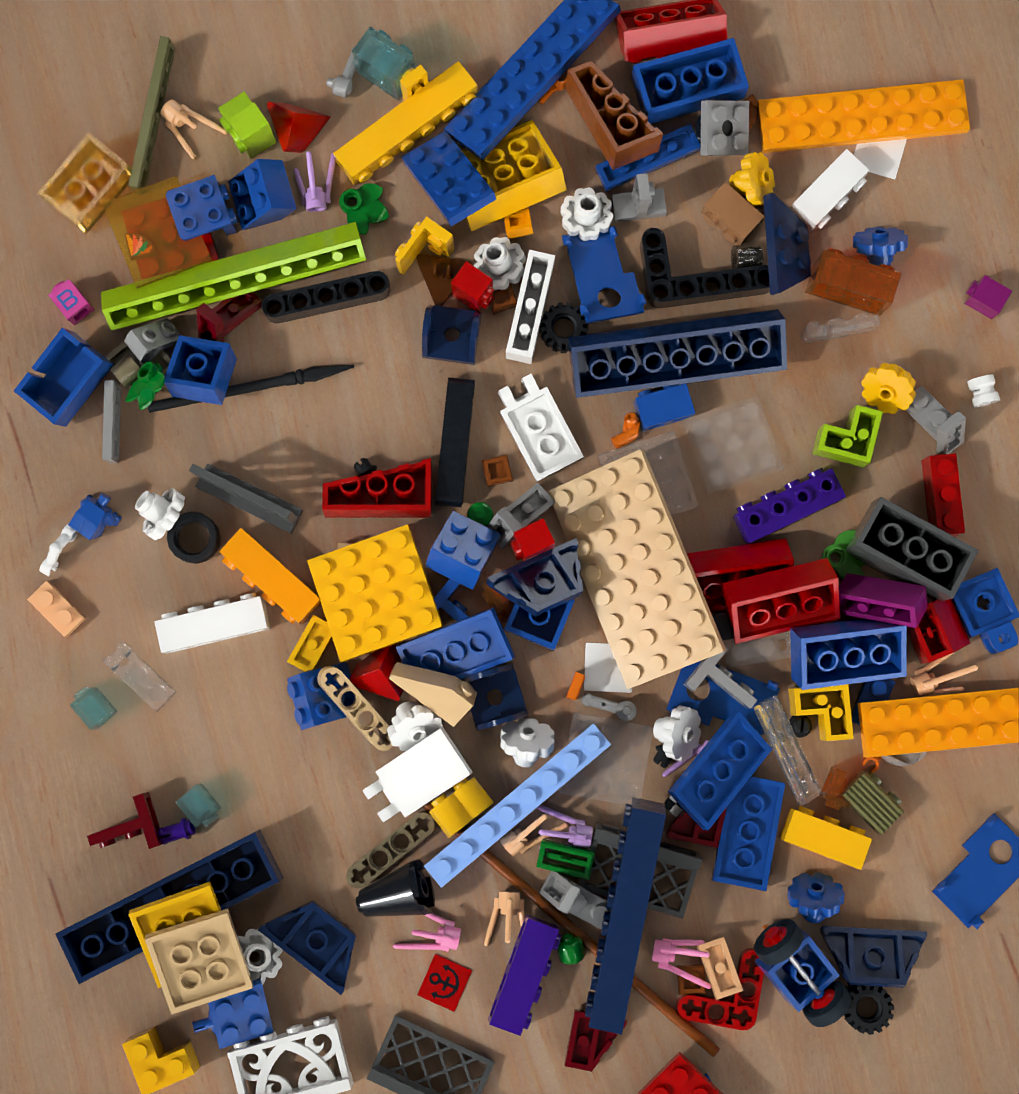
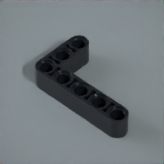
[640,228,770,308]

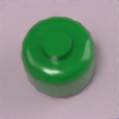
[467,502,493,527]
[557,934,586,965]

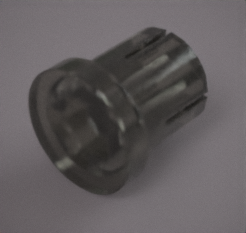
[731,245,763,269]

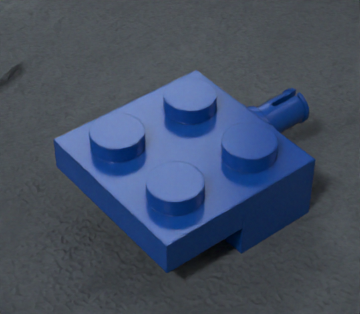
[192,978,274,1049]

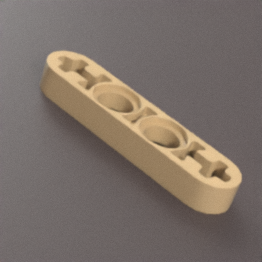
[317,666,393,751]

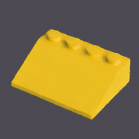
[461,120,567,232]

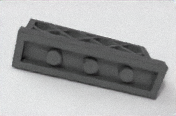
[189,463,303,534]
[579,822,702,919]
[367,1015,495,1094]

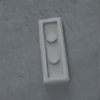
[102,380,121,463]

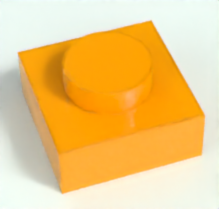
[504,208,534,239]

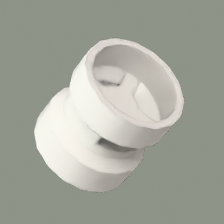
[967,374,1000,407]

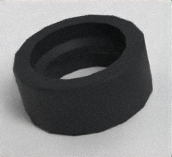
[167,512,221,564]

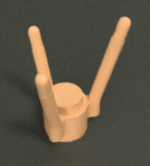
[160,99,227,160]
[910,652,978,697]
[500,814,568,856]
[484,891,525,946]

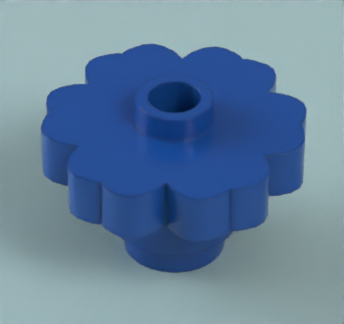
[853,227,908,270]
[787,872,845,923]

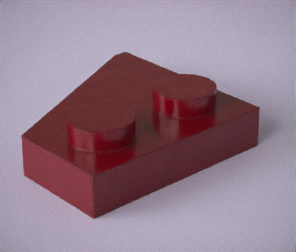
[665,807,727,848]
[564,1009,627,1072]

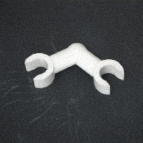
[39,523,78,577]

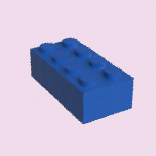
[631,38,749,124]
[790,619,907,690]

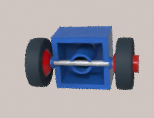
[754,919,851,1027]

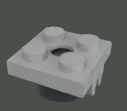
[695,100,749,156]

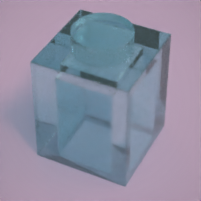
[70,687,118,730]
[175,783,221,828]

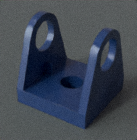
[422,305,482,365]
[462,664,528,731]

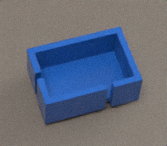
[14,328,114,427]

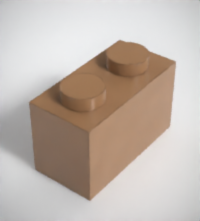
[701,182,765,246]

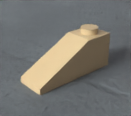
[389,662,477,727]

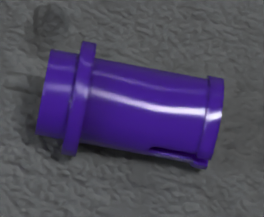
[158,818,196,845]

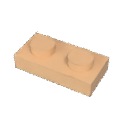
[27,580,86,637]
[697,937,743,1000]

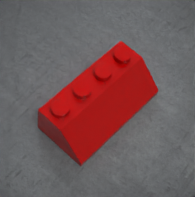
[615,0,728,63]
[687,539,794,612]
[722,558,840,644]

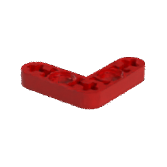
[676,948,764,1030]

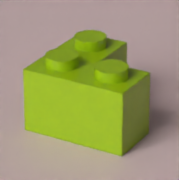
[218,91,276,159]
[812,405,883,468]

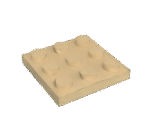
[145,909,253,1014]

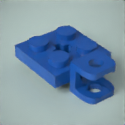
[952,568,1019,654]

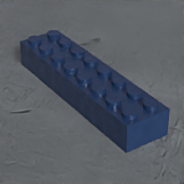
[568,309,787,398]
[585,797,666,1035]
[55,830,283,984]

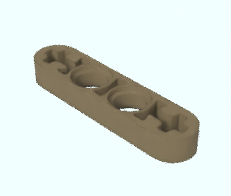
[346,812,435,889]

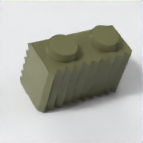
[838,771,904,834]

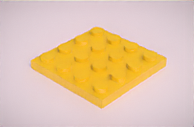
[307,524,444,663]

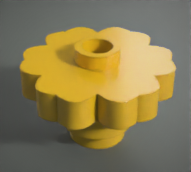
[729,152,775,206]
[861,363,916,414]

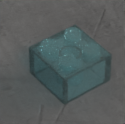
[352,26,415,101]

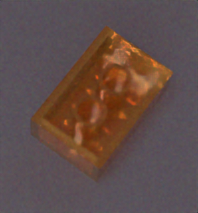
[805,249,901,316]

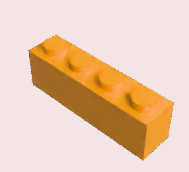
[219,528,321,624]

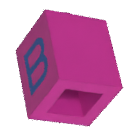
[48,279,95,325]

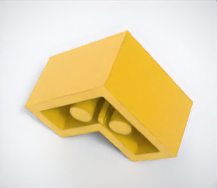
[788,684,854,741]
[122,1026,201,1094]

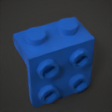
[166,175,238,241]
[287,662,355,730]

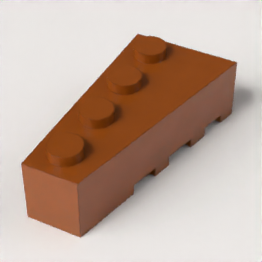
[565,61,663,170]

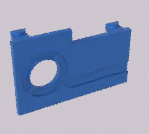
[562,226,647,324]
[666,660,780,735]
[932,813,1019,929]

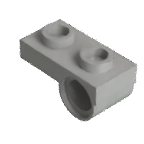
[124,318,182,363]

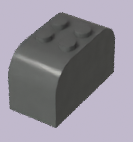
[846,497,979,601]

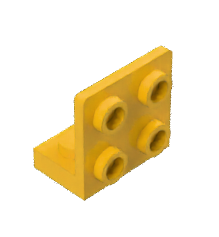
[395,216,455,275]

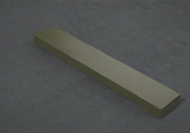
[128,36,175,195]

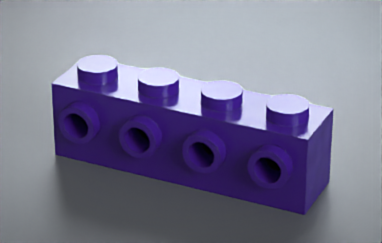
[732,468,846,544]
[488,914,561,1036]

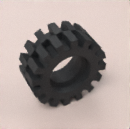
[540,302,588,353]
[844,985,894,1035]

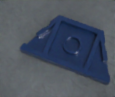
[763,193,811,295]
[486,538,583,617]
[258,900,356,995]
[820,926,927,988]

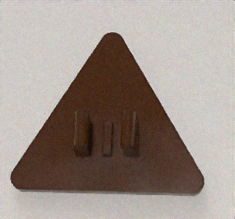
[416,254,473,306]

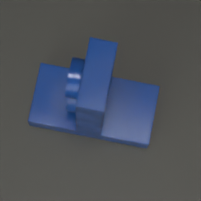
[434,579,469,621]

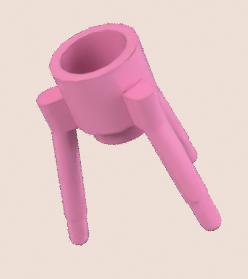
[393,913,461,952]
[652,938,711,989]

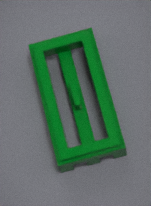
[536,839,595,880]

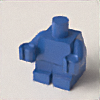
[68,493,122,540]

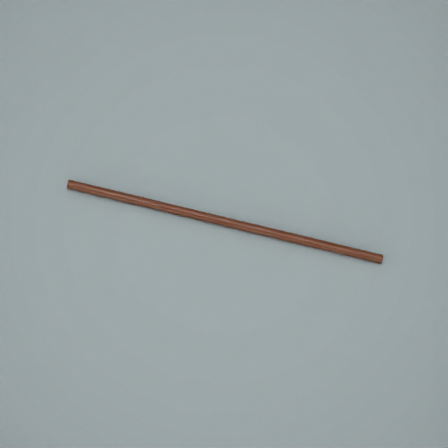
[422,801,720,1057]

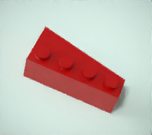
[322,458,432,518]

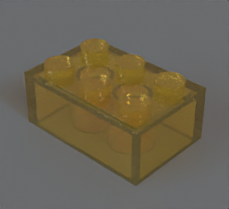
[37,133,132,234]

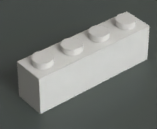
[506,250,555,364]
[154,593,271,654]

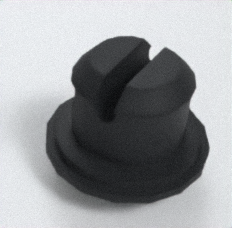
[354,458,377,477]
[788,715,812,738]
[653,745,672,768]

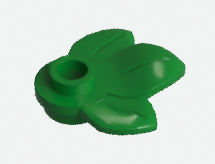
[339,183,389,235]
[125,361,165,410]

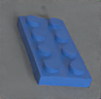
[401,131,496,227]
[396,607,515,680]
[668,711,772,830]
[711,776,785,891]

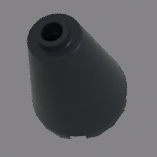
[356,860,435,917]

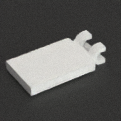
[498,374,584,482]
[362,727,473,822]

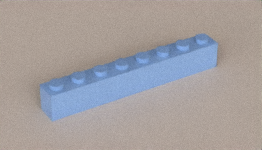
[424,723,611,888]

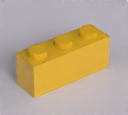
[779,806,872,870]

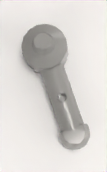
[326,47,363,98]
[581,693,636,721]

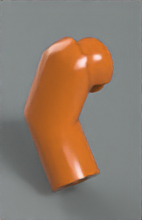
[611,412,641,450]

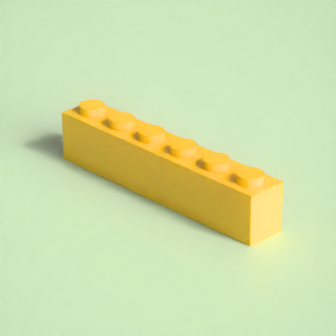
[333,61,478,186]

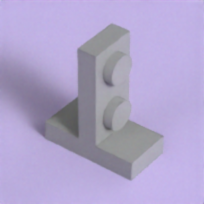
[611,173,667,223]
[906,386,966,455]
[487,483,555,549]
[683,646,757,709]
[539,871,610,930]

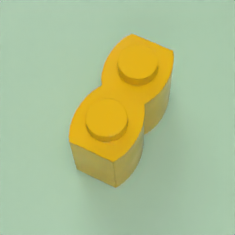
[429,777,494,838]

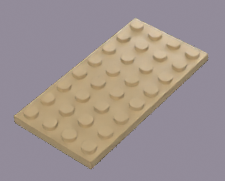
[547,449,726,689]

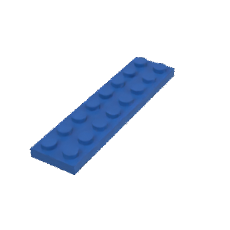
[444,0,621,161]

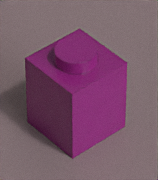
[964,275,1012,319]

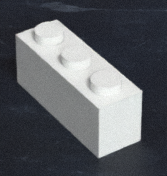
[790,149,869,232]

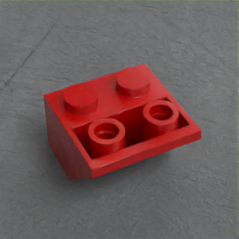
[907,599,971,664]

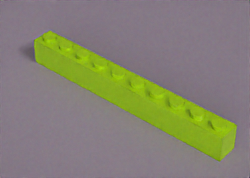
[101,222,366,331]

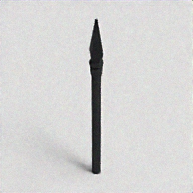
[147,364,354,413]

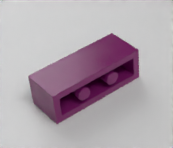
[839,573,928,628]

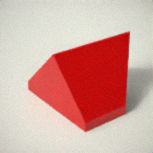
[267,101,331,153]
[349,644,404,701]

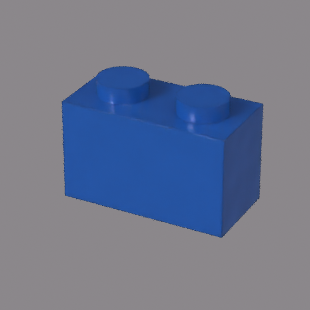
[633,383,695,432]

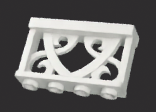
[227,1016,354,1094]

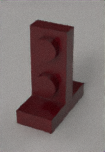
[196,292,262,342]
[87,792,163,849]

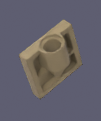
[105,342,171,401]

